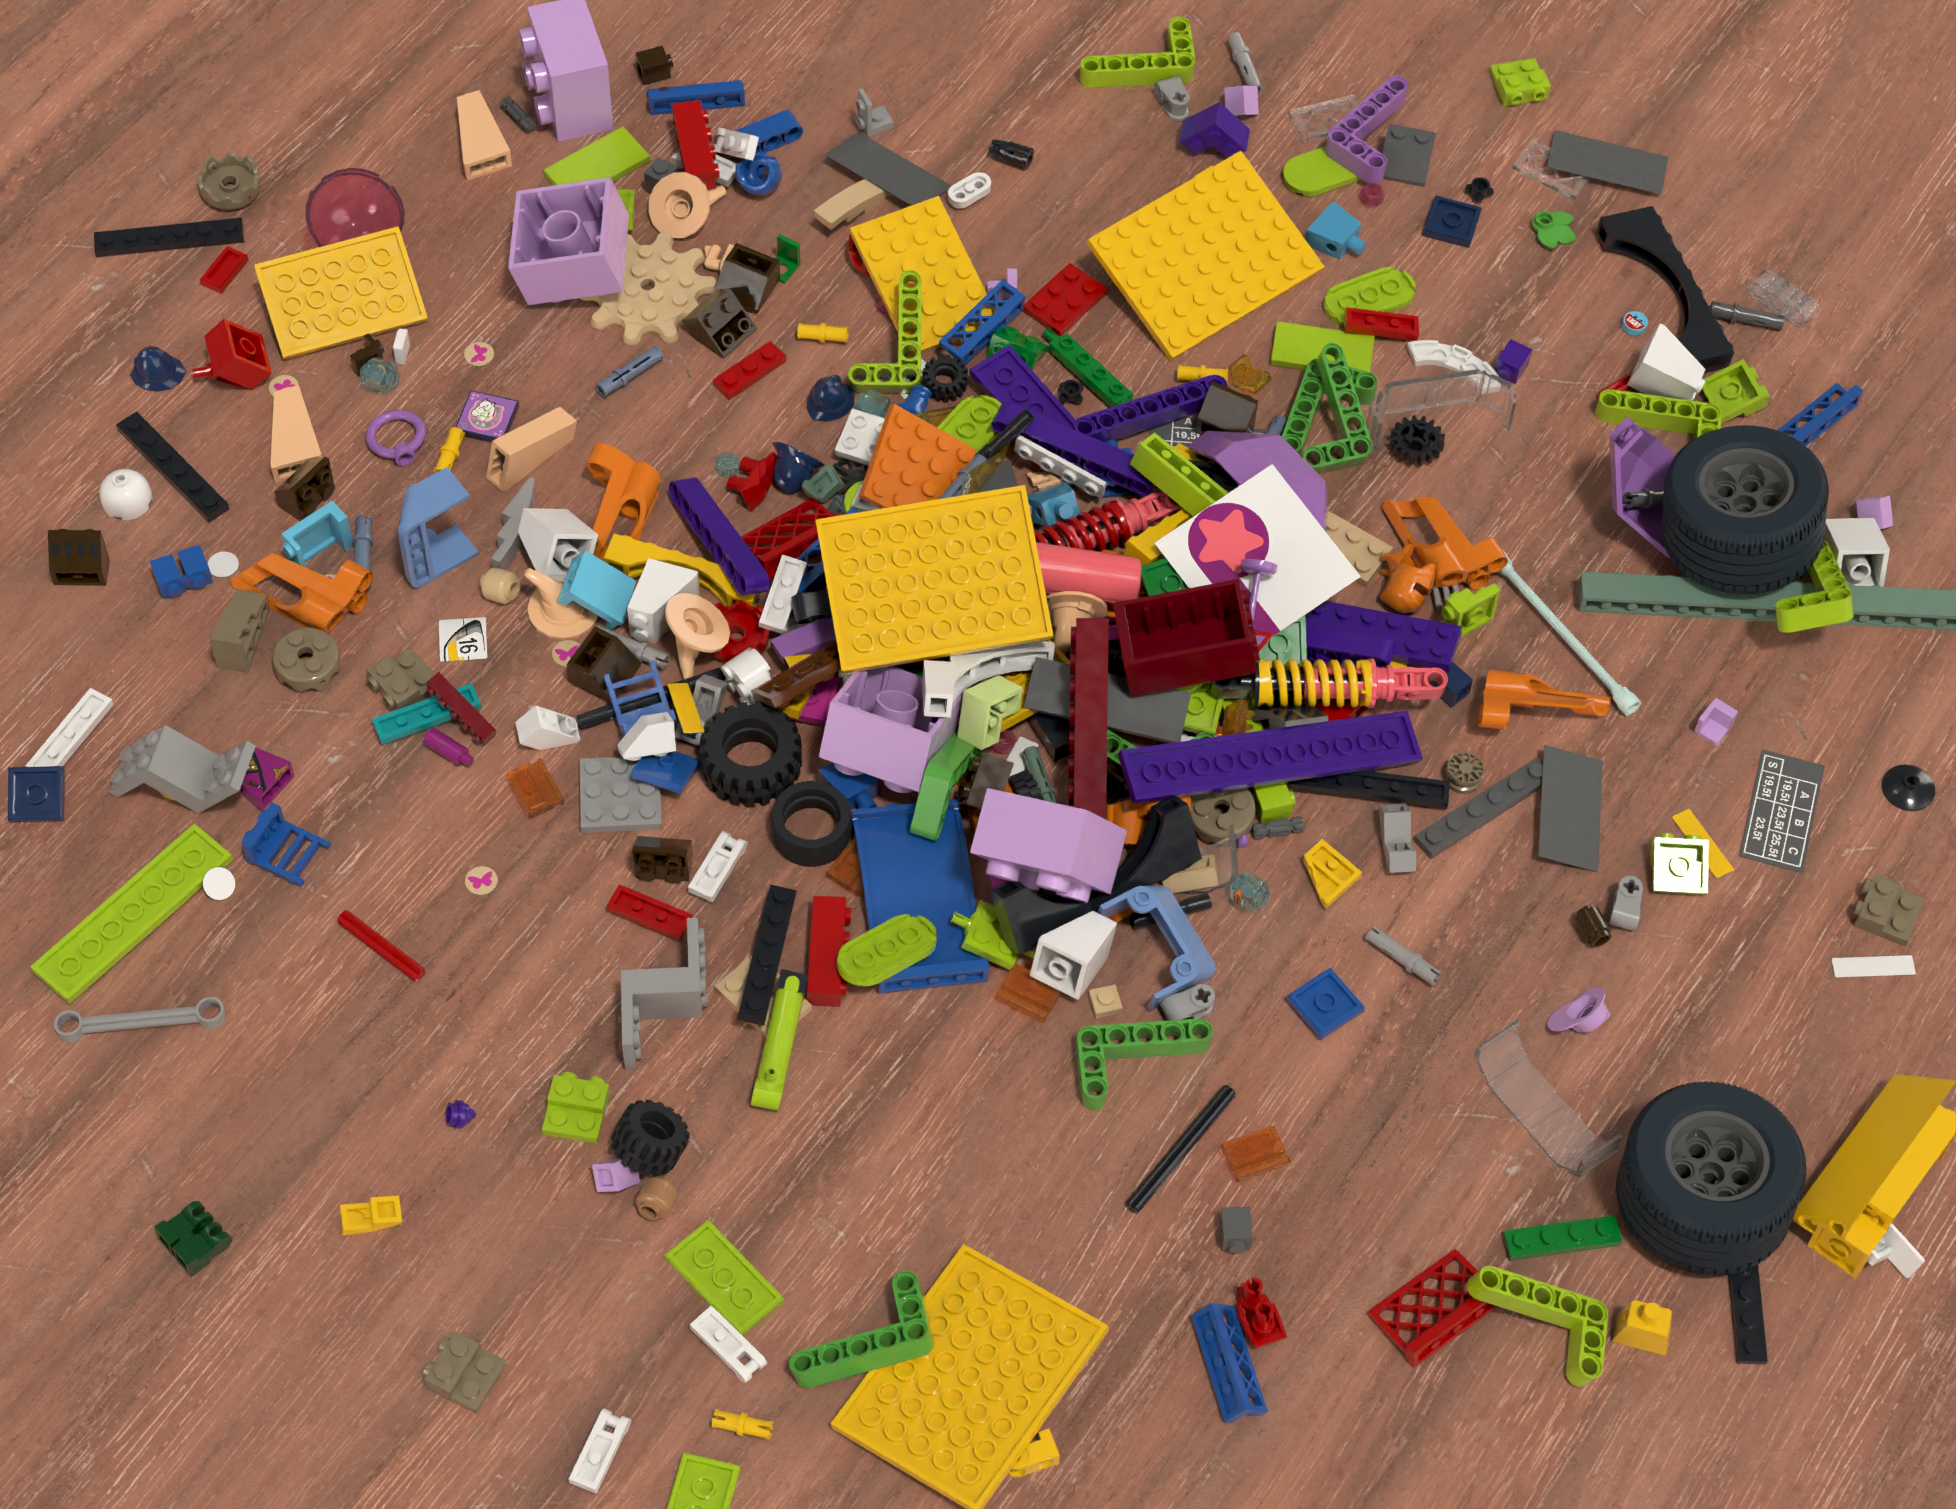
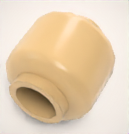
[480,567,520,604]

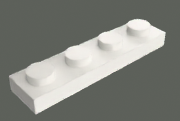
[25,688,114,767]

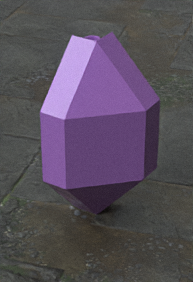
[1609,417,1676,558]
[1188,431,1328,533]

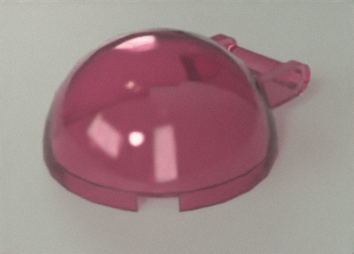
[305,168,405,247]

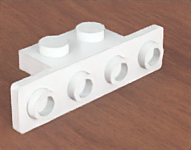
[1014,435,1107,498]
[1868,1224,1925,1278]

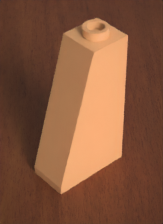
[457,90,512,181]
[270,385,322,483]
[486,407,577,492]

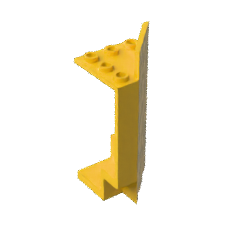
[1793,1074,1956,1279]

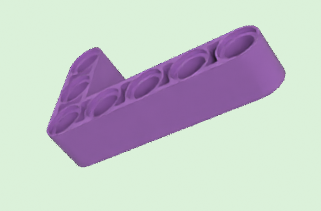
[1325,76,1408,184]

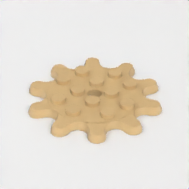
[580,232,717,346]

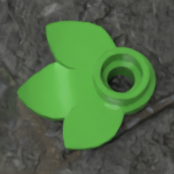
[1532,211,1576,249]

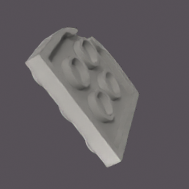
[580,757,662,833]

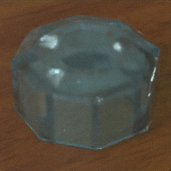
[715,453,740,478]

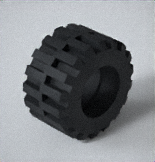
[611,1100,690,1177]

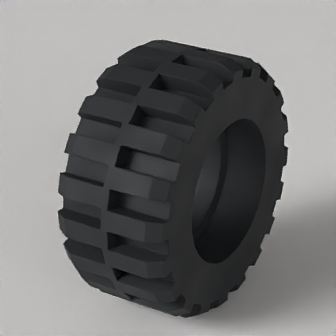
[700,702,802,806]

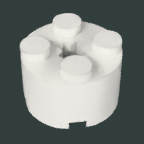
[721,647,775,705]

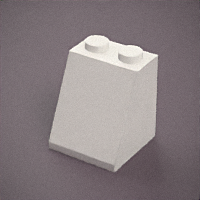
[1627,323,1705,401]
[518,508,598,582]
[1824,518,1890,587]
[627,558,700,643]
[1030,911,1117,1000]

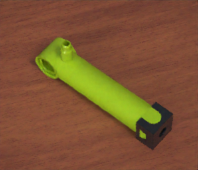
[751,969,808,1111]

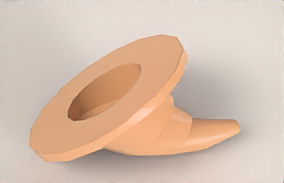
[649,172,726,239]
[524,568,599,640]
[1046,591,1107,655]
[665,593,730,679]

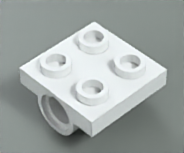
[834,409,885,465]

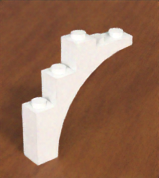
[922,641,1055,718]

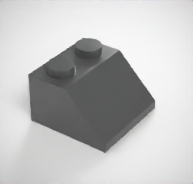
[1382,124,1436,187]

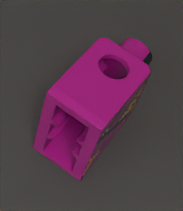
[239,747,294,811]

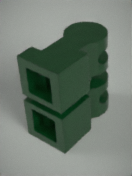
[154,1201,232,1278]

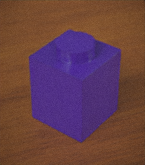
[1495,339,1533,385]

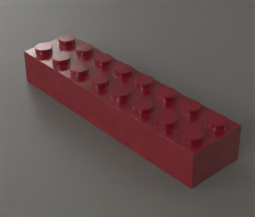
[1068,618,1109,819]

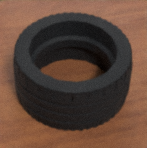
[771,781,852,867]

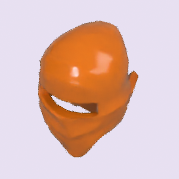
[1379,544,1436,613]

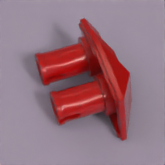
[727,452,777,512]
[1236,1277,1287,1348]

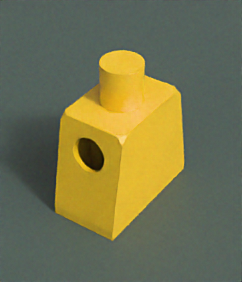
[1612,1300,1672,1356]

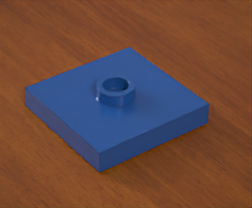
[631,751,700,793]
[1287,968,1365,1040]

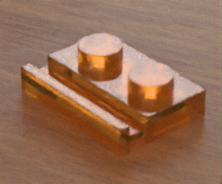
[505,758,565,819]
[826,837,863,897]
[995,963,1063,1023]
[1222,1125,1290,1183]

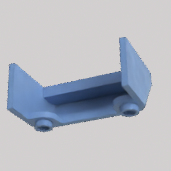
[398,467,479,588]
[1097,885,1216,1012]

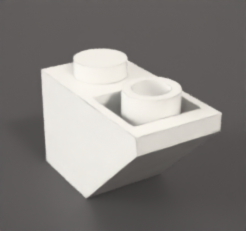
[515,706,580,750]
[617,712,676,761]

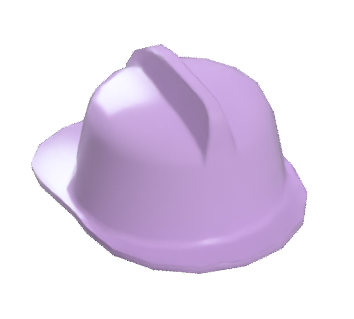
[1547,987,1611,1033]

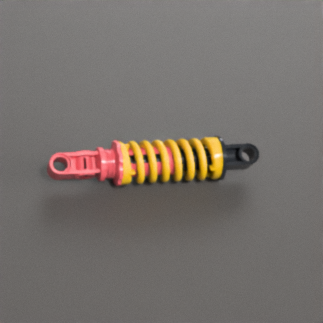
[1209,659,1448,708]

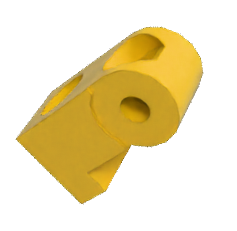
[1008,1429,1060,1477]

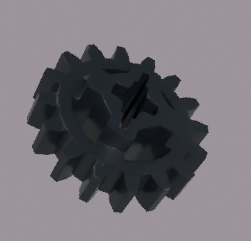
[1390,415,1445,466]

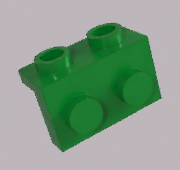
[987,326,1048,371]

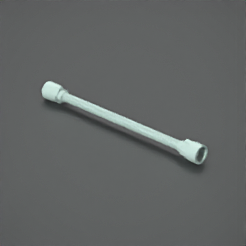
[1497,552,1642,716]

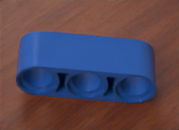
[736,110,803,154]

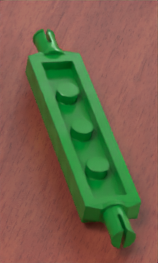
[1042,328,1134,407]

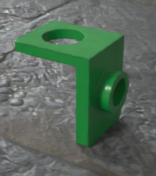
[775,234,801,284]

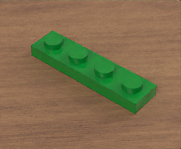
[1503,1215,1622,1261]

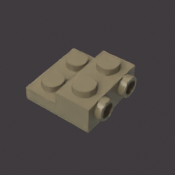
[366,647,435,710]
[1853,873,1924,946]
[423,1331,507,1414]

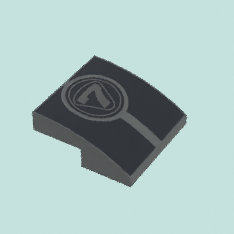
[1252,704,1328,729]

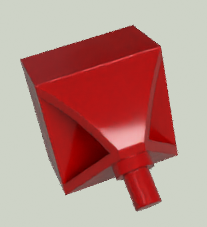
[192,319,272,390]

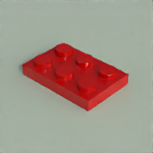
[1022,263,1107,336]

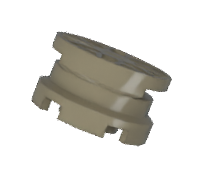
[1444,752,1485,794]

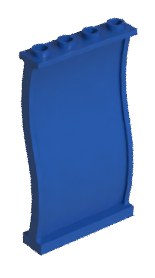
[852,799,989,993]

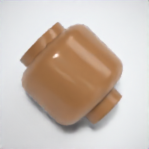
[635,1177,678,1220]

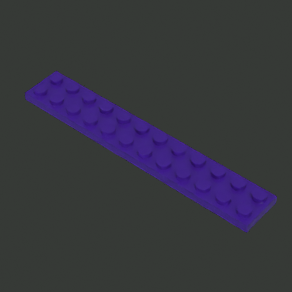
[1118,711,1423,804]

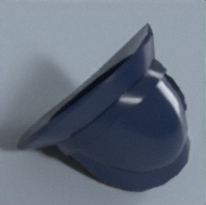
[130,346,186,391]
[807,374,855,421]
[772,442,825,493]

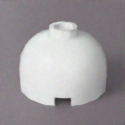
[99,469,153,520]

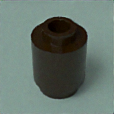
[1107,763,1129,799]
[1574,905,1612,947]

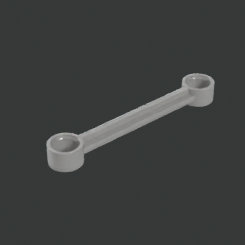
[54,997,226,1043]

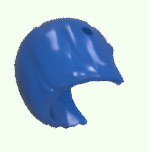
[735,153,782,195]

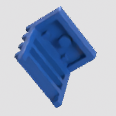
[603,660,677,737]
[242,802,331,886]

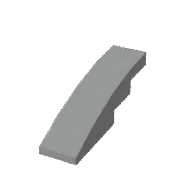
[491,477,536,570]

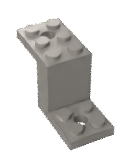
[109,725,256,813]
[621,918,707,1070]

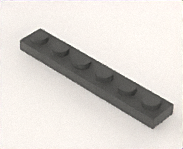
[1414,757,1543,859]

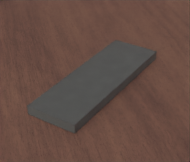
[1024,657,1191,743]

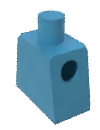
[1305,202,1367,259]
[1027,481,1080,526]

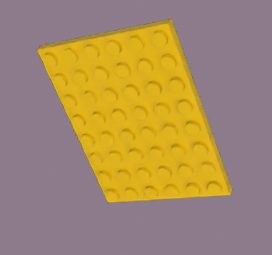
[1086,151,1325,362]
[816,485,1054,674]
[831,1244,1109,1509]

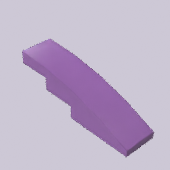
[771,618,836,665]

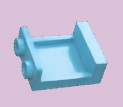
[281,501,354,568]
[557,550,636,630]

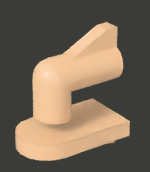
[704,244,734,272]
[1027,471,1070,491]

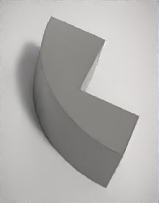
[675,674,728,745]
[1379,803,1416,873]

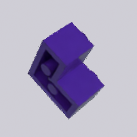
[1180,102,1250,158]

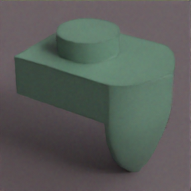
[802,464,844,503]

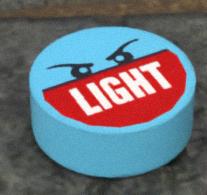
[1622,311,1648,336]

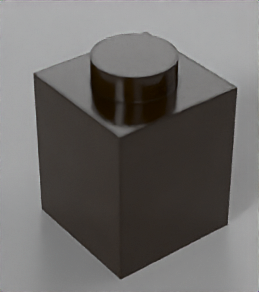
[635,46,673,85]

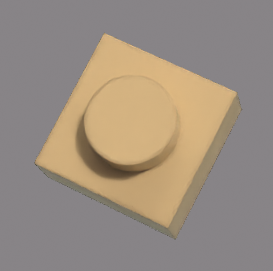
[1088,984,1123,1019]

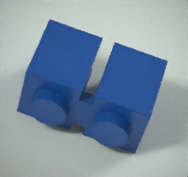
[150,544,213,599]

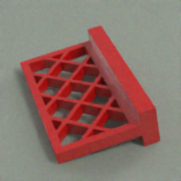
[741,498,844,581]
[1368,1249,1498,1368]

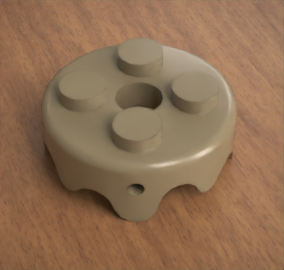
[197,153,261,210]
[272,627,340,692]
[1191,788,1255,848]

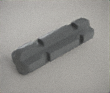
[500,96,536,133]
[1252,816,1305,839]

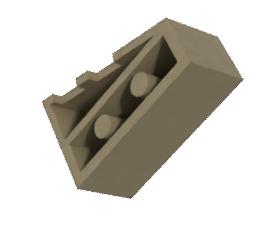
[210,589,270,673]

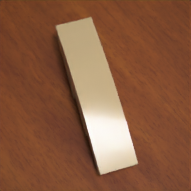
[814,179,892,230]

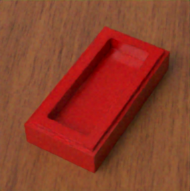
[200,246,249,294]

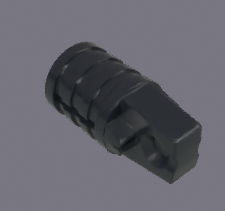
[989,139,1034,169]

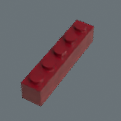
[426,672,496,746]

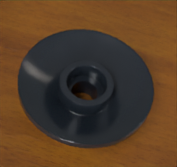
[1882,764,1936,811]

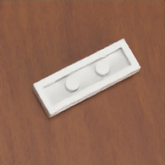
[758,555,807,634]

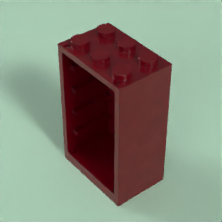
[1113,579,1260,697]

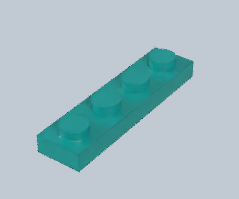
[372,683,482,745]

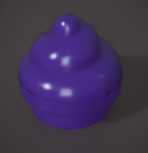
[445,1100,476,1129]

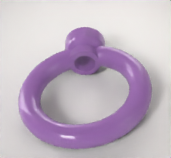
[366,410,426,466]

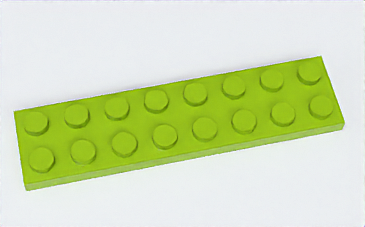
[30,824,233,1004]

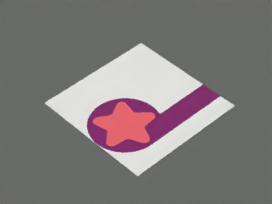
[1155,464,1361,637]

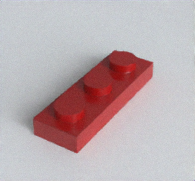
[1344,307,1420,341]
[713,341,786,400]
[607,884,693,941]

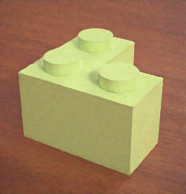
[958,675,1023,750]

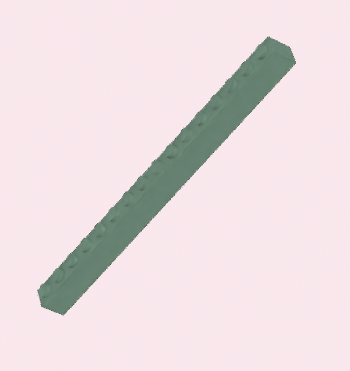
[1577,571,1956,631]

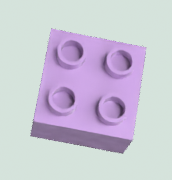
[518,0,614,142]
[508,177,629,305]
[819,666,964,793]
[970,788,1127,903]

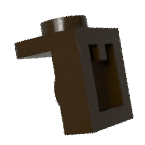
[350,333,384,377]

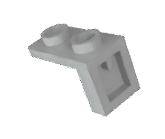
[855,88,894,137]

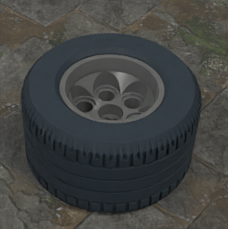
[1662,425,1829,594]
[1616,1081,1807,1276]

